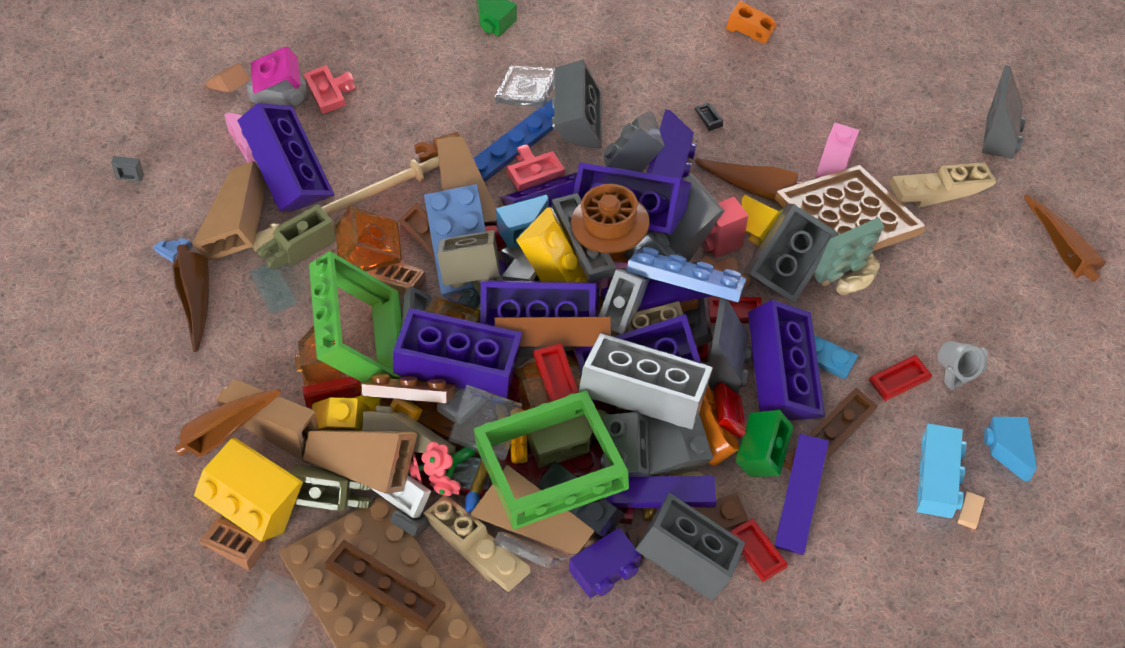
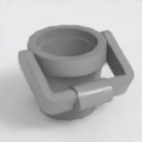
[938,341,988,390]

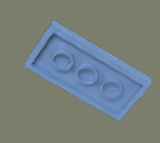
[424,184,486,297]
[626,247,746,302]

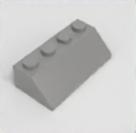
[578,333,713,429]

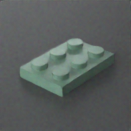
[814,217,885,284]

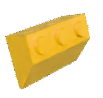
[516,208,589,282]
[194,438,303,542]

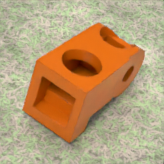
[726,1,776,43]

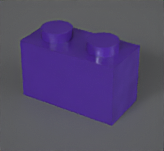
[569,528,641,599]

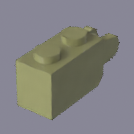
[257,204,336,270]
[527,409,609,469]
[289,464,373,511]

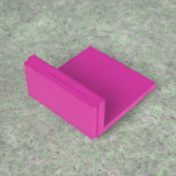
[250,46,301,94]

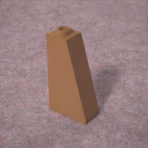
[437,135,497,226]
[193,161,267,260]
[216,379,319,462]
[303,430,417,494]
[471,465,597,556]

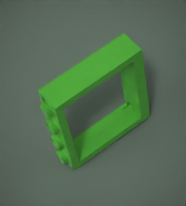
[309,251,402,383]
[473,390,629,530]

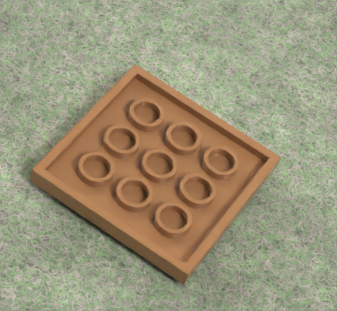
[775,165,925,251]

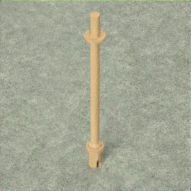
[252,156,440,252]

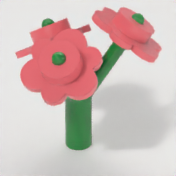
[408,442,475,496]

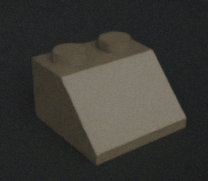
[437,230,500,288]

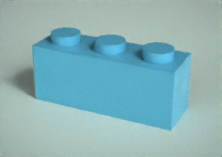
[916,423,967,518]

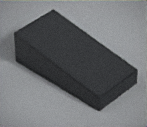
[695,103,723,131]

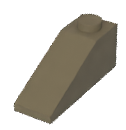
[362,405,455,454]

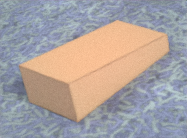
[957,491,985,529]

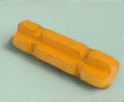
[510,409,527,464]

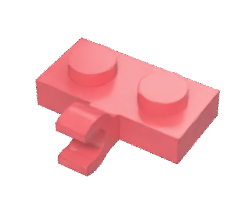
[304,65,356,114]
[506,144,565,192]

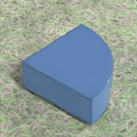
[153,238,192,262]

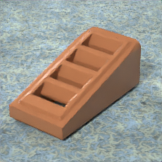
[205,63,249,92]
[368,258,426,297]
[200,518,267,571]

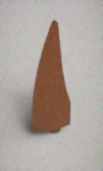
[695,158,804,202]
[1024,194,1106,282]
[175,389,281,457]

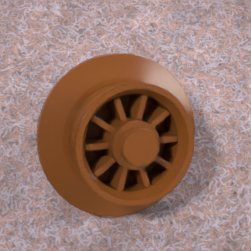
[571,184,649,253]

